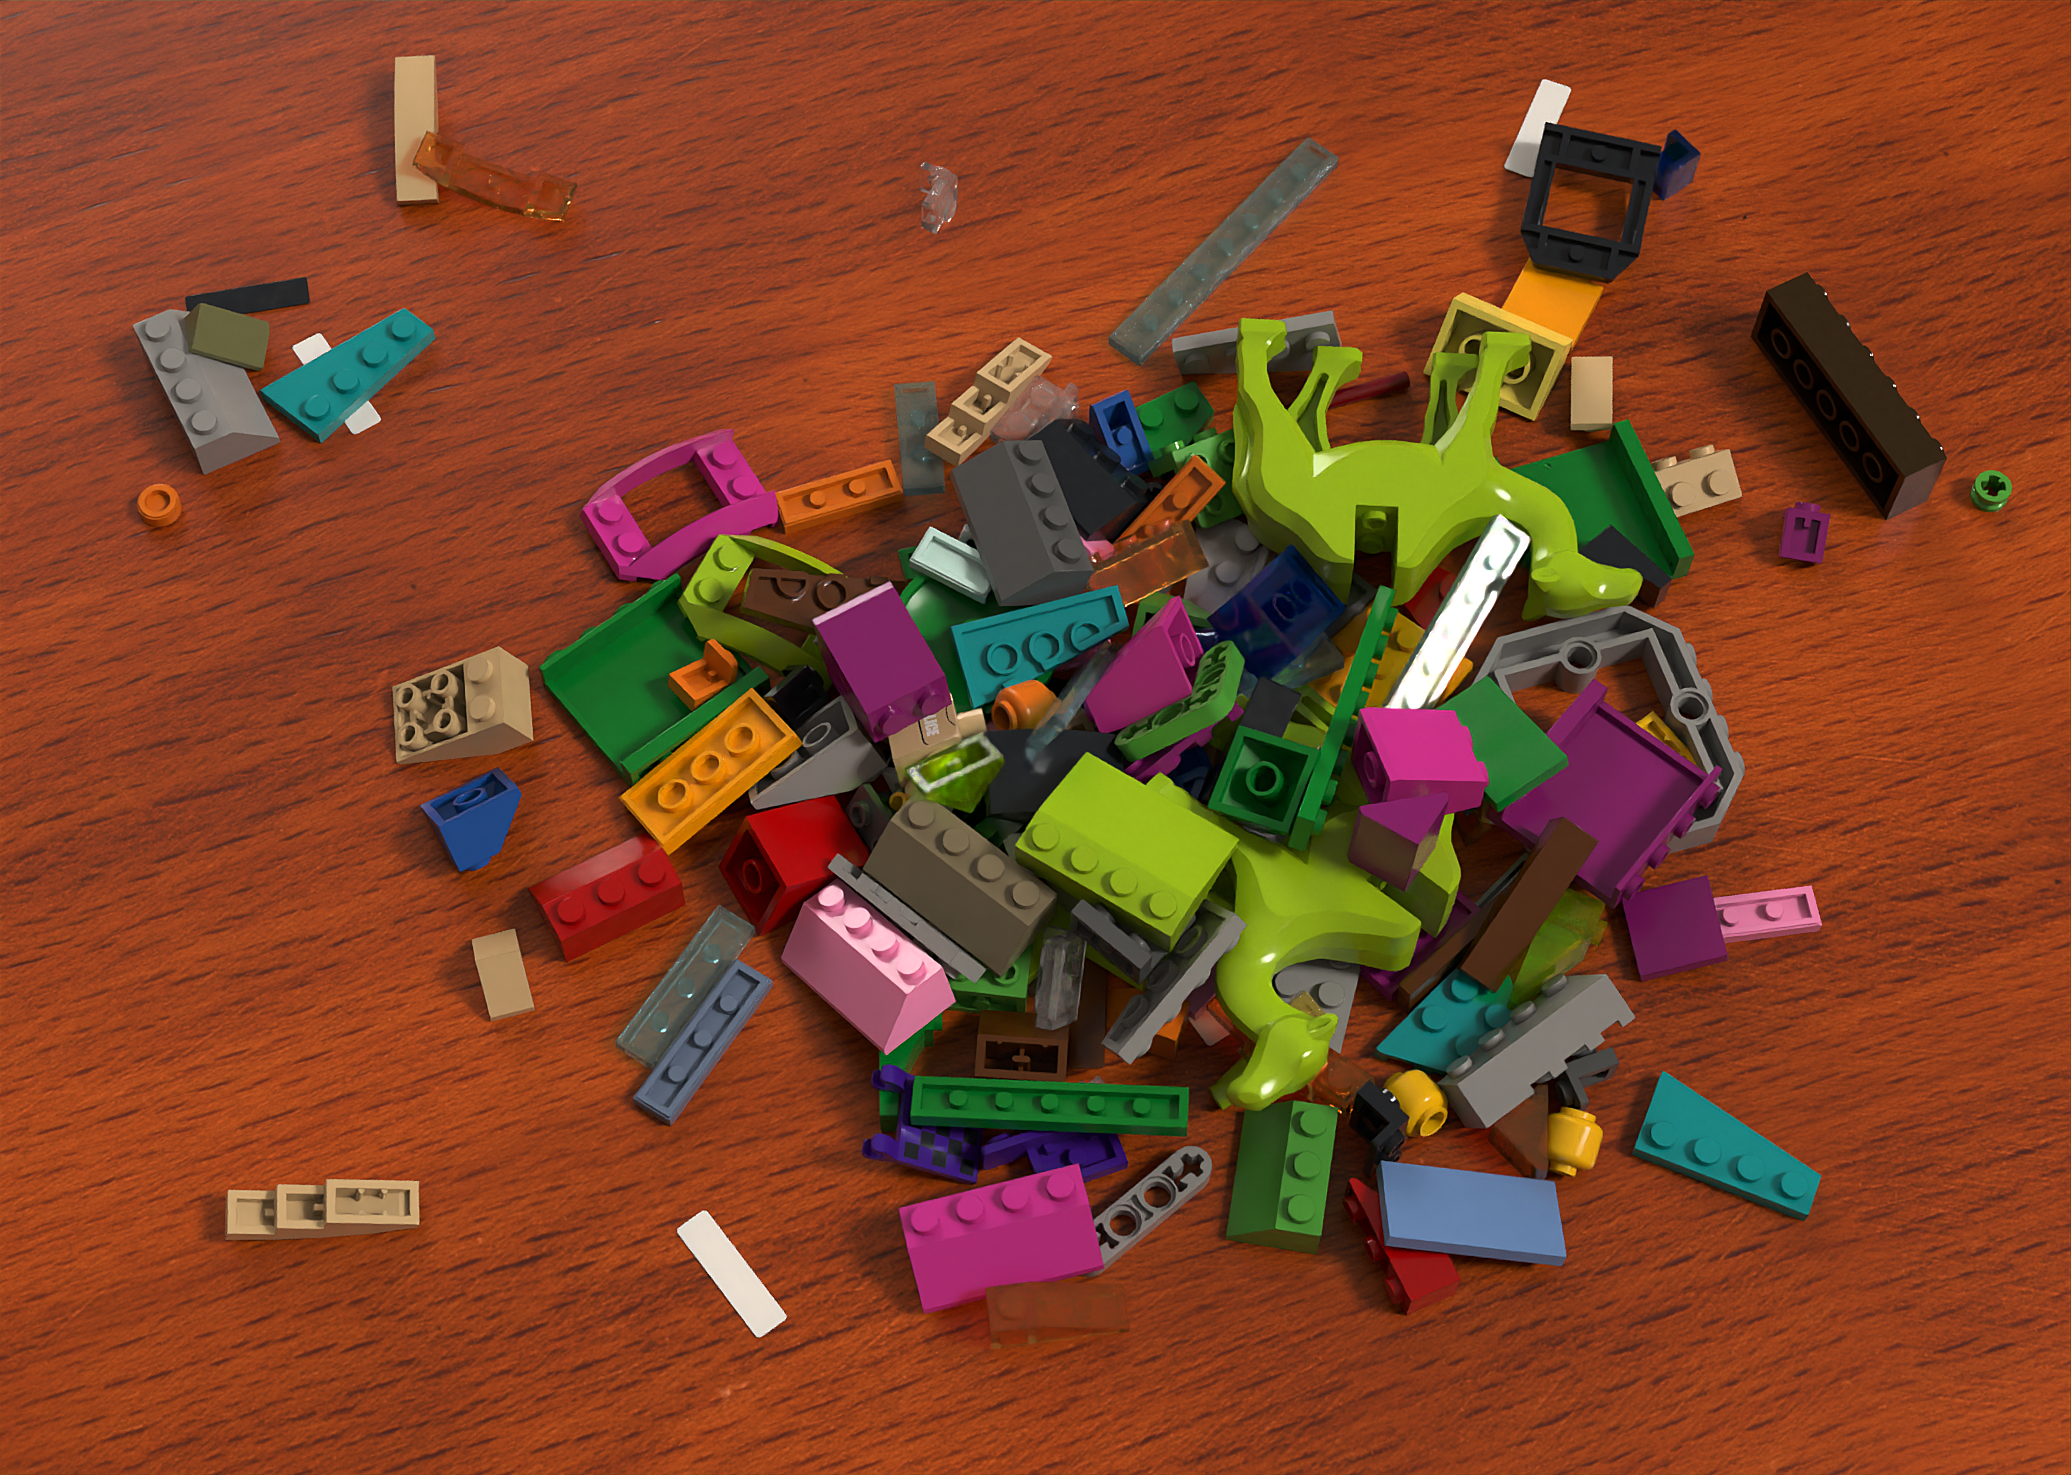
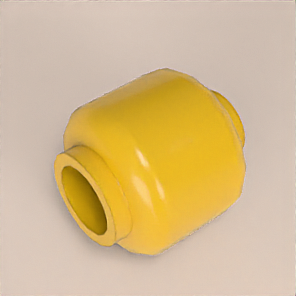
[1383,1069,1448,1137]
[1538,1107,1603,1177]

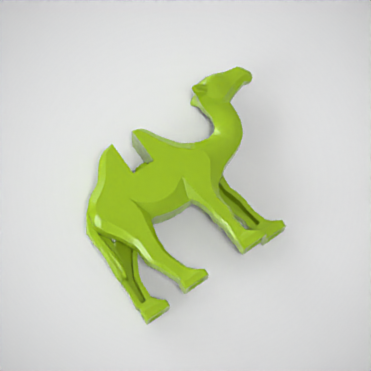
[1232,318,1643,621]
[1146,669,1461,1111]

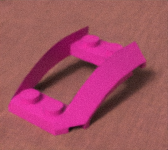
[579,429,780,582]

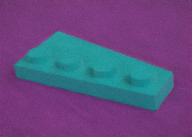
[260,308,436,443]
[950,585,1129,710]
[1632,1070,1822,1222]

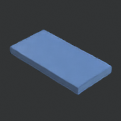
[1376,1160,1567,1266]

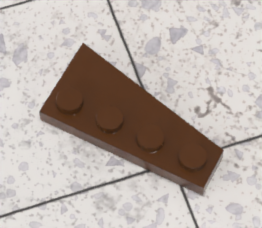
[739,568,913,636]

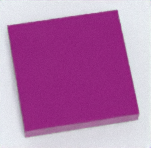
[1622,875,1729,981]

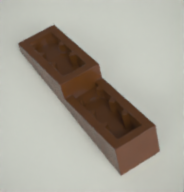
[1457,816,1599,993]

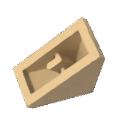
[472,928,535,1021]

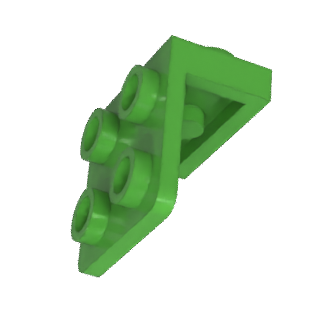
[1148,427,1244,530]

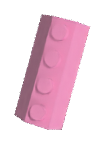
[781,878,956,1055]

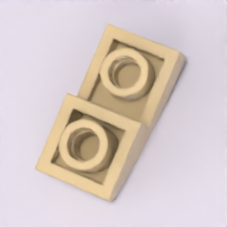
[1571,356,1613,432]

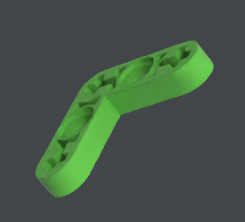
[1115,640,1245,762]

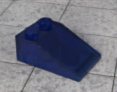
[1207,543,1347,680]

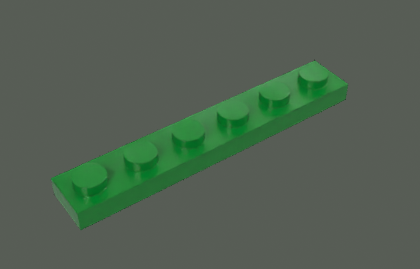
[910,1076,1189,1137]

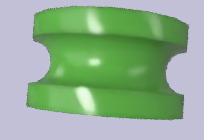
[1970,470,2012,512]

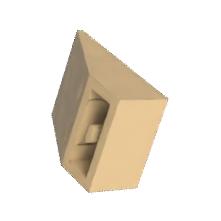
[392,646,534,765]

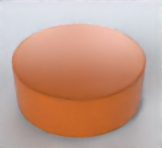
[137,484,182,527]

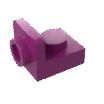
[1778,502,1830,565]

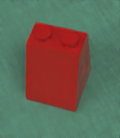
[718,794,871,936]

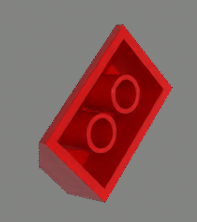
[528,832,686,963]

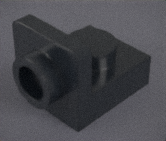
[764,664,831,731]

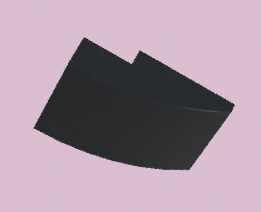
[981,729,1124,824]

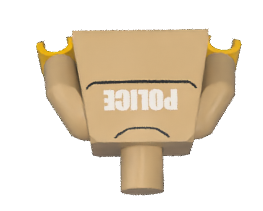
[882,693,987,814]

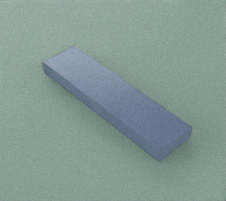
[633,959,773,1126]

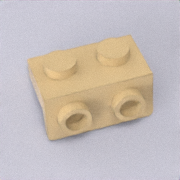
[1651,444,1743,517]

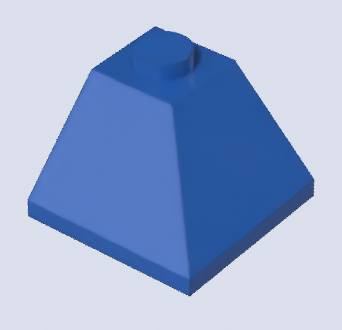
[420,767,522,872]

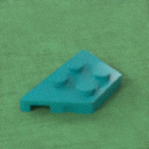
[1374,966,1522,1076]

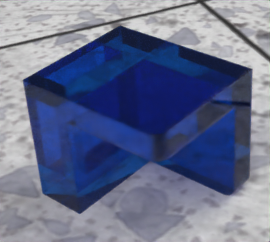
[1653,129,1701,201]

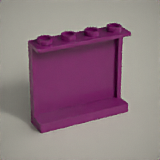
[1485,679,1722,909]

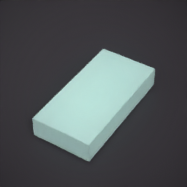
[909,526,993,605]

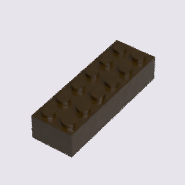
[1751,272,1947,520]

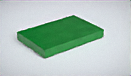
[1435,675,1569,812]

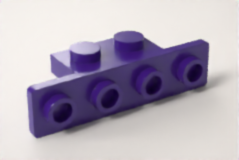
[981,1130,1128,1183]

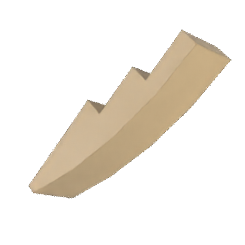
[394,55,439,205]
[923,337,1052,467]
[225,1179,420,1240]

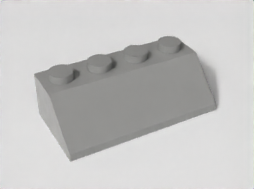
[133,309,281,475]

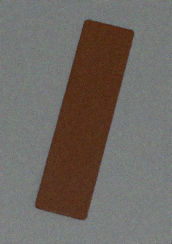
[1069,946,1107,1069]

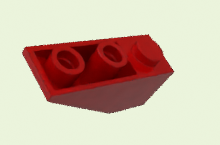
[1342,1177,1461,1316]

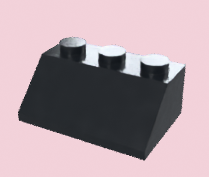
[1026,418,1154,541]

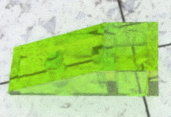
[1506,888,1608,1011]

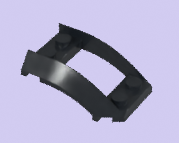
[1520,122,1662,284]

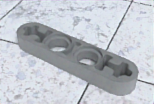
[1080,1146,1212,1277]

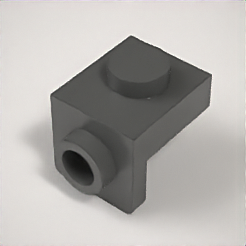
[1554,1047,1619,1112]

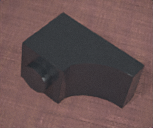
[1578,525,1672,609]

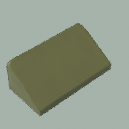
[184,303,270,372]

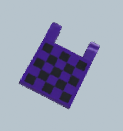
[862,1064,983,1185]

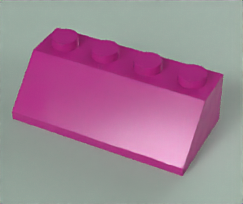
[899,1163,1105,1314]

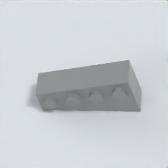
[1437,974,1636,1128]

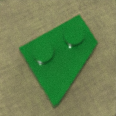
[1135,381,1214,481]

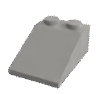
[748,695,888,810]

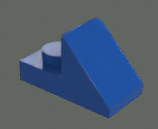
[1089,390,1154,475]

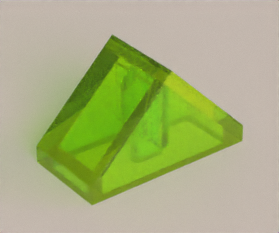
[904,732,1004,813]

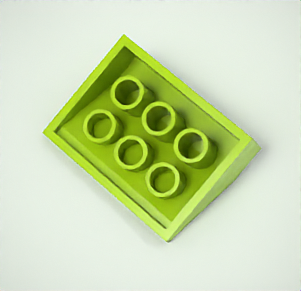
[1015,752,1240,952]

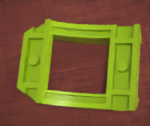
[677,534,848,692]

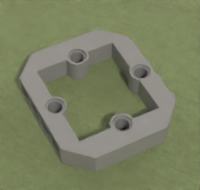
[1472,605,1745,854]

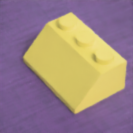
[1423,293,1574,421]

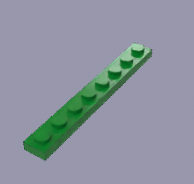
[1288,585,1399,852]

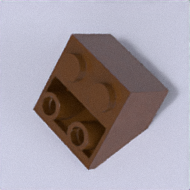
[974,1009,1070,1082]

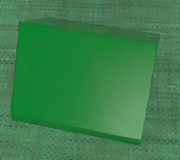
[1207,725,1322,836]

